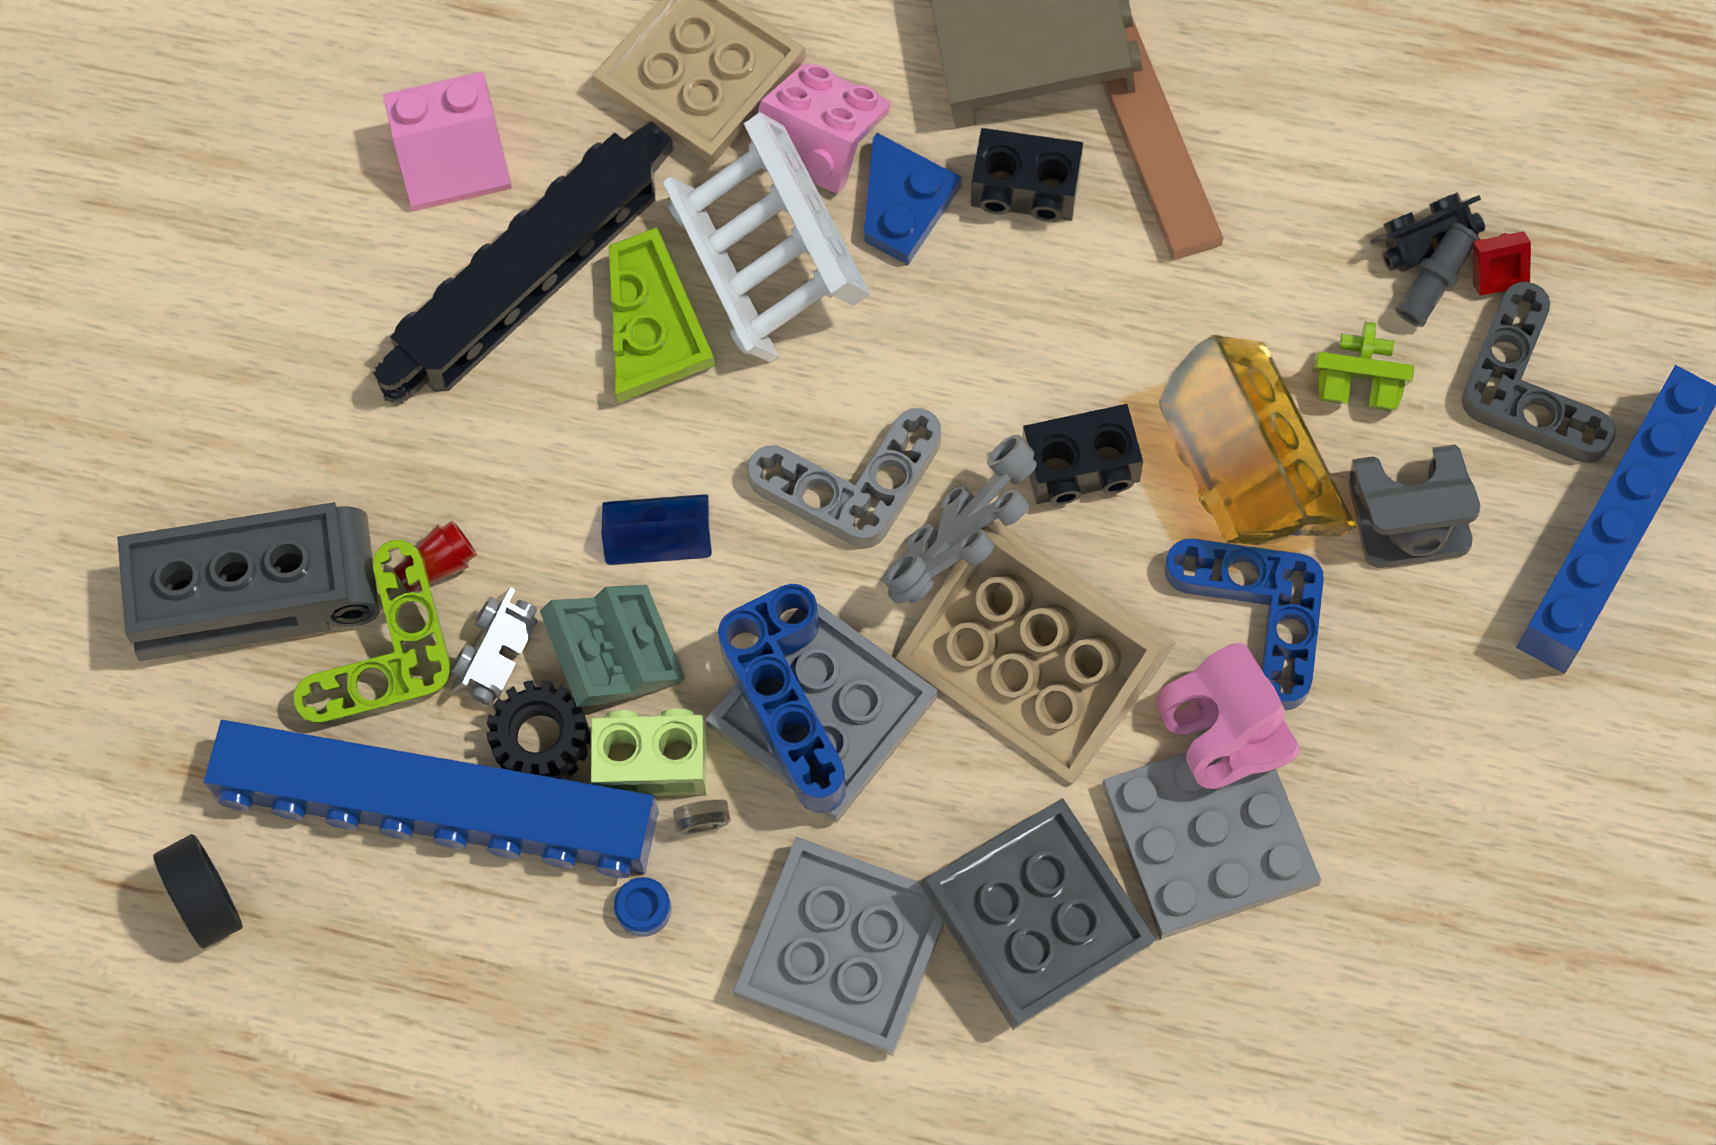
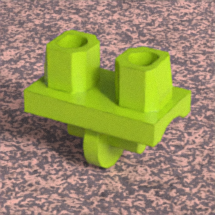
[1312,321,1415,412]

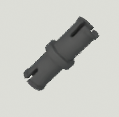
[1395,222,1479,327]

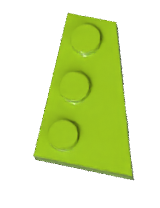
[609,227,715,403]

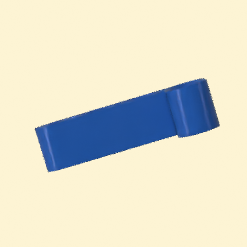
[718,584,846,814]

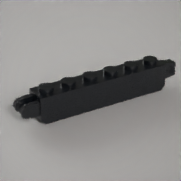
[373,121,674,405]

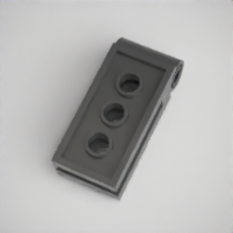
[117,502,380,661]

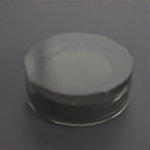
[673,799,731,834]

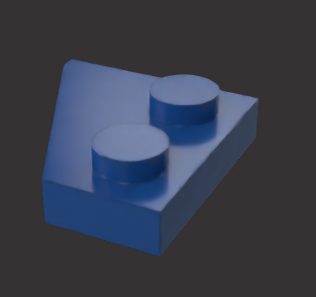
[864,133,961,265]

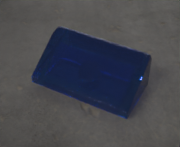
[601,494,712,565]

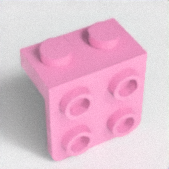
[748,64,891,194]

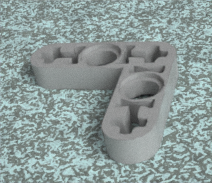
[748,408,941,548]

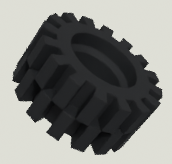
[486,680,590,779]

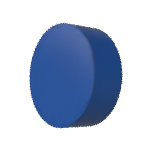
[614,877,672,937]

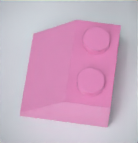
[383,71,512,212]

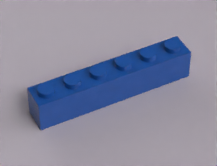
[1516,365,1716,674]

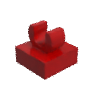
[1473,231,1531,296]

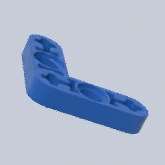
[1165,539,1324,710]

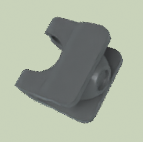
[1349,444,1480,568]

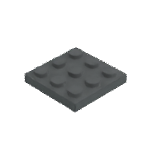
[921,798,1156,1030]

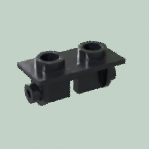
[1370,192,1485,272]

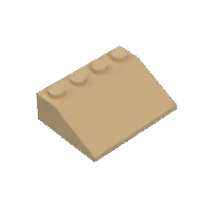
[895,521,1176,784]

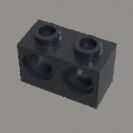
[971,128,1084,222]
[1022,404,1143,505]

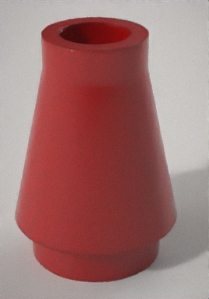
[393,520,477,593]

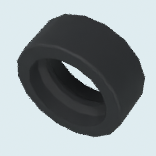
[153,834,243,948]

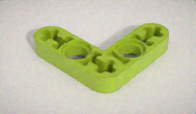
[293,540,452,723]

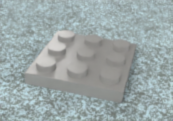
[706,603,938,823]
[1102,752,1321,939]
[733,837,945,1056]

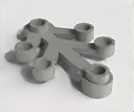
[883,435,1037,603]

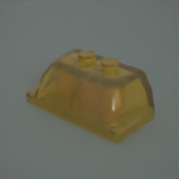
[1159,335,1357,545]

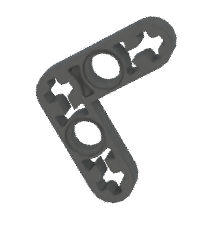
[1462,282,1616,463]

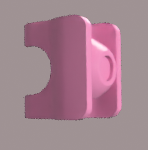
[1156,643,1300,789]

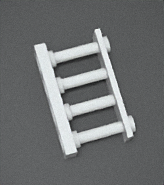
[663,112,870,362]

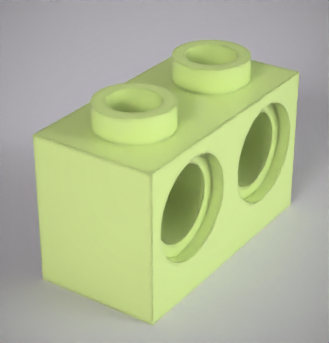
[591,708,707,796]

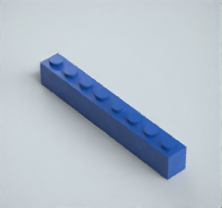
[204,719,659,878]

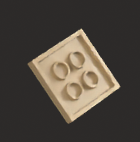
[592,0,806,165]

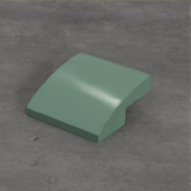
[540,585,685,707]

